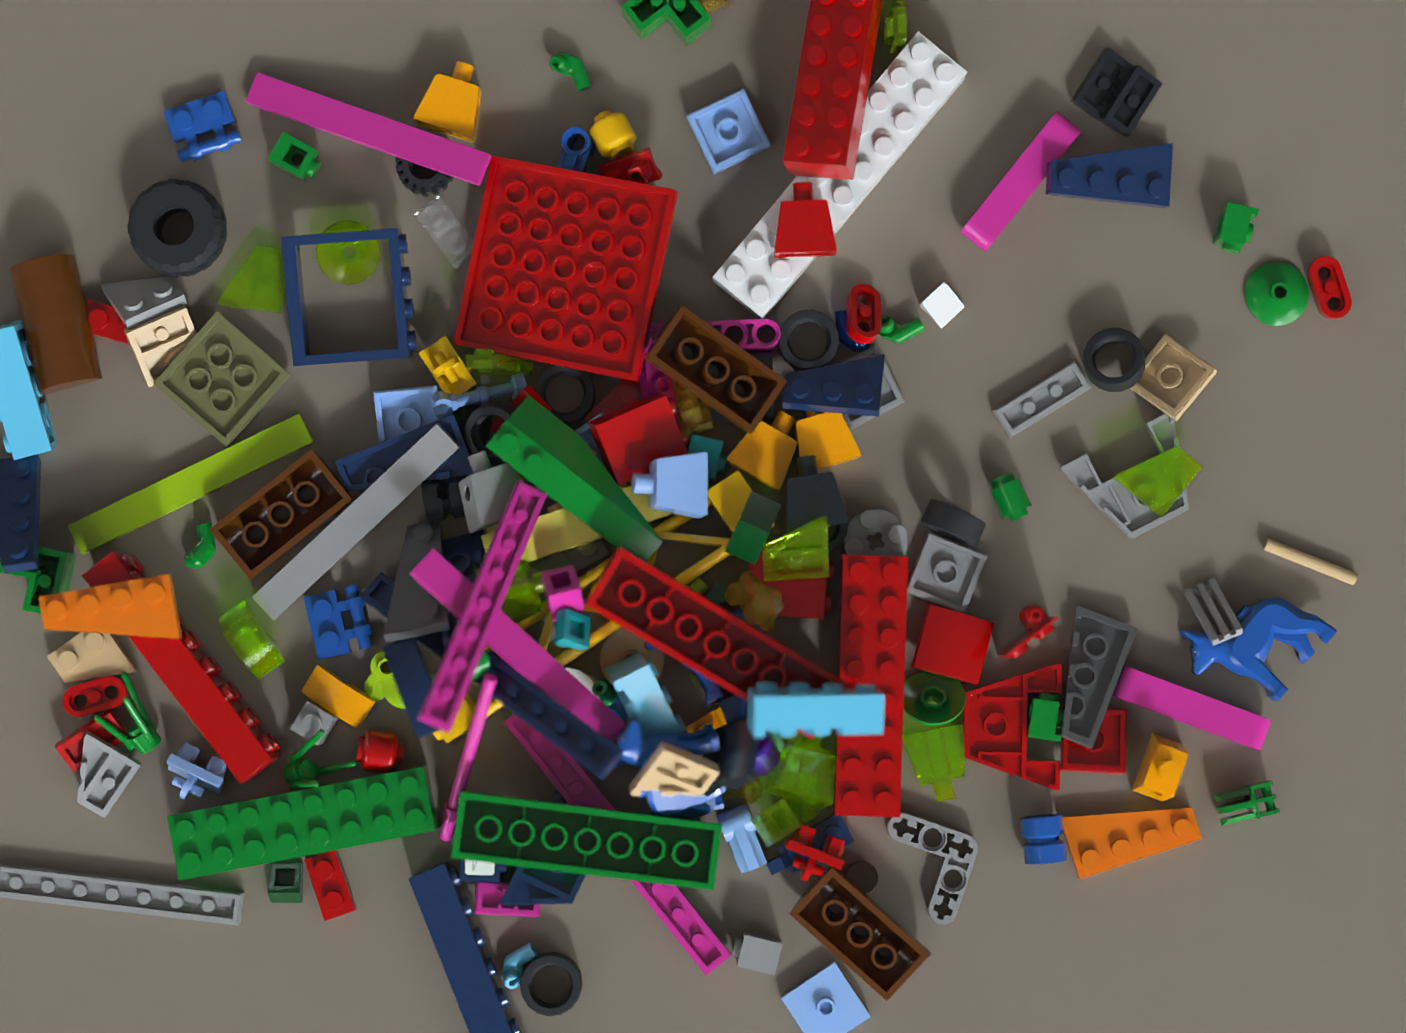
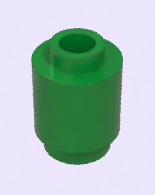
[989,472,1032,522]

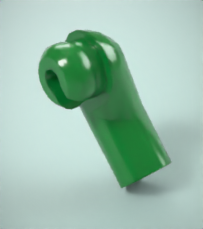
[879,316,925,343]
[592,678,618,706]

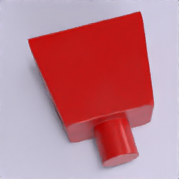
[774,182,837,258]

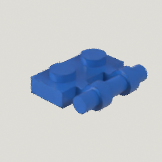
[163,91,242,163]
[304,584,372,660]

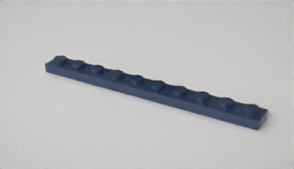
[360,573,624,780]

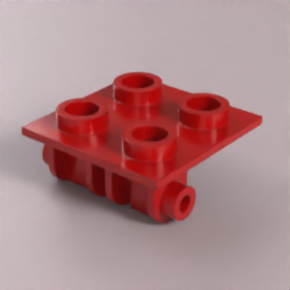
[997,606,1059,659]

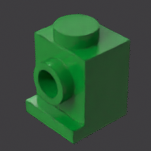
[267,131,322,182]
[1213,202,1259,254]
[1027,693,1064,742]

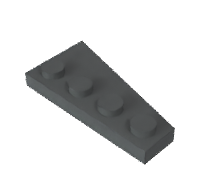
[383,521,451,642]
[1061,605,1137,749]

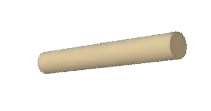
[1263,538,1358,585]

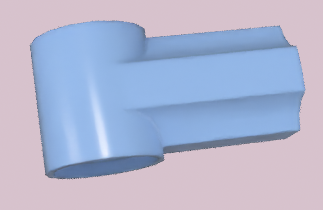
[716,803,767,873]

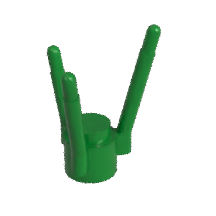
[94,672,161,754]
[283,729,356,789]

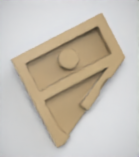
[124,305,197,387]
[47,632,137,683]
[629,742,720,796]

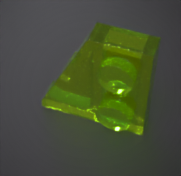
[883,0,907,53]
[218,245,285,314]
[466,349,533,375]
[1112,446,1203,517]
[762,516,829,581]

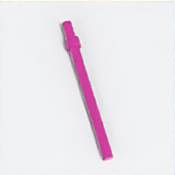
[439,674,497,841]

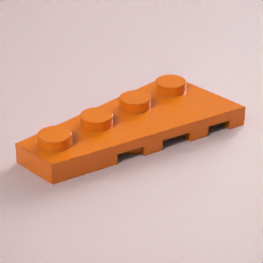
[39,574,182,639]
[1062,807,1203,879]

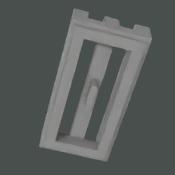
[1185,578,1243,646]

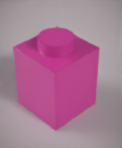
[541,564,584,621]

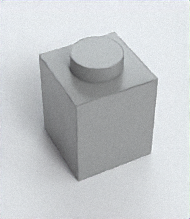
[290,700,339,745]
[732,931,782,976]

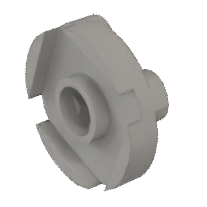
[843,509,907,556]

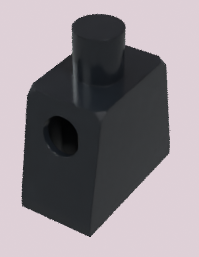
[786,455,849,533]

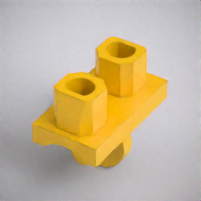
[419,336,478,395]

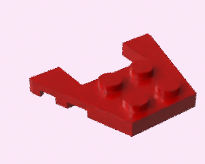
[962,664,1062,790]

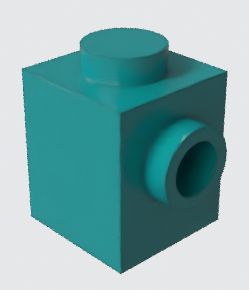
[688,434,727,481]

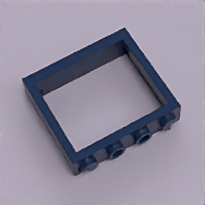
[281,228,417,366]

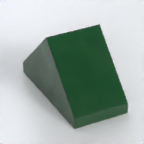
[725,492,781,565]

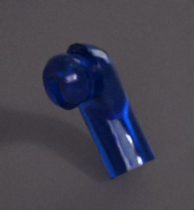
[835,310,871,352]

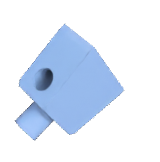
[631,453,708,518]

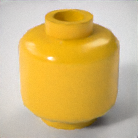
[589,110,637,159]

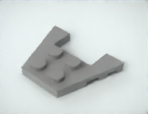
[1059,414,1189,539]

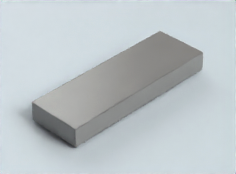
[992,361,1091,439]

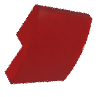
[911,604,994,685]

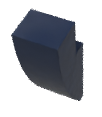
[382,637,440,739]

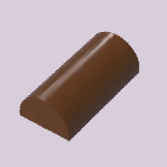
[10,254,103,395]
[644,305,787,434]
[209,448,352,580]
[790,866,931,1001]

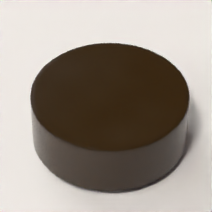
[845,861,878,894]

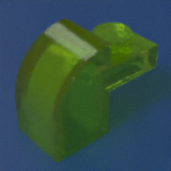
[218,600,286,679]
[750,788,817,847]

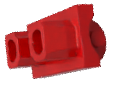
[597,148,663,184]
[784,823,845,882]

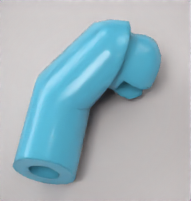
[501,942,538,989]

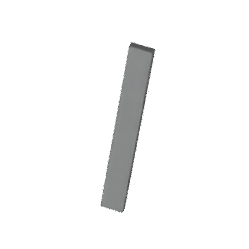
[252,423,461,621]
[0,863,244,926]

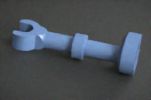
[432,373,527,419]

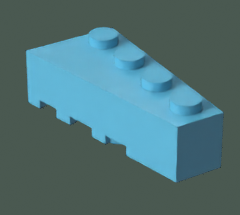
[0,320,57,460]
[605,651,700,757]
[747,682,885,738]

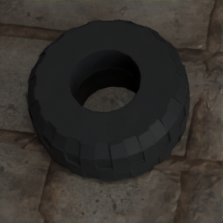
[127,179,228,277]

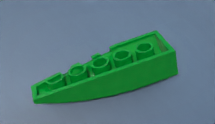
[486,395,663,561]

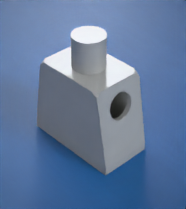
[459,451,519,533]

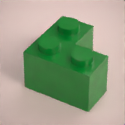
[621,0,711,46]
[0,547,76,614]

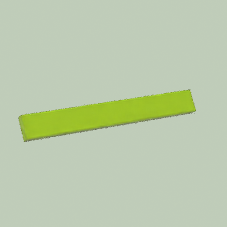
[68,413,315,555]

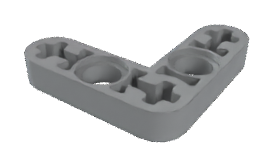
[887,812,978,925]

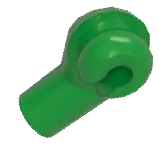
[549,52,592,92]
[184,523,216,569]

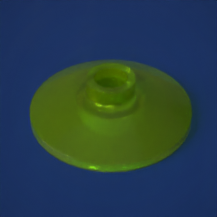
[316,220,381,285]

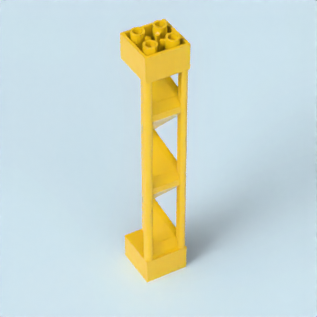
[433,471,774,743]

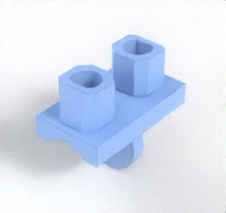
[166,743,227,801]

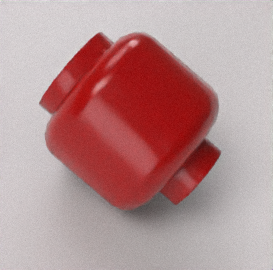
[356,730,404,773]

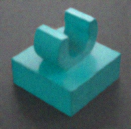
[553,608,590,651]

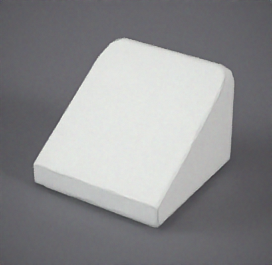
[920,282,965,329]

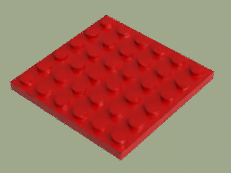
[453,155,679,382]

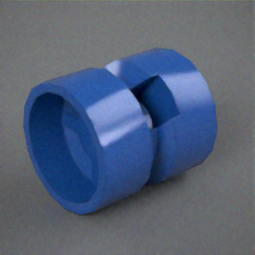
[1020,814,1067,865]

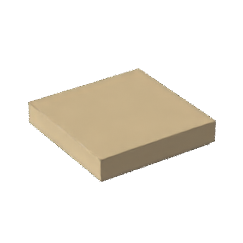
[1130,333,1217,422]

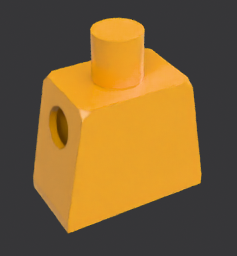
[413,61,482,143]
[726,410,798,492]
[795,410,861,470]
[1132,733,1189,802]

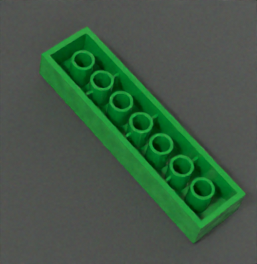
[167,765,439,880]
[451,790,722,890]

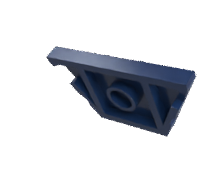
[500,790,586,906]

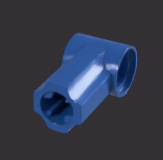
[557,127,596,173]

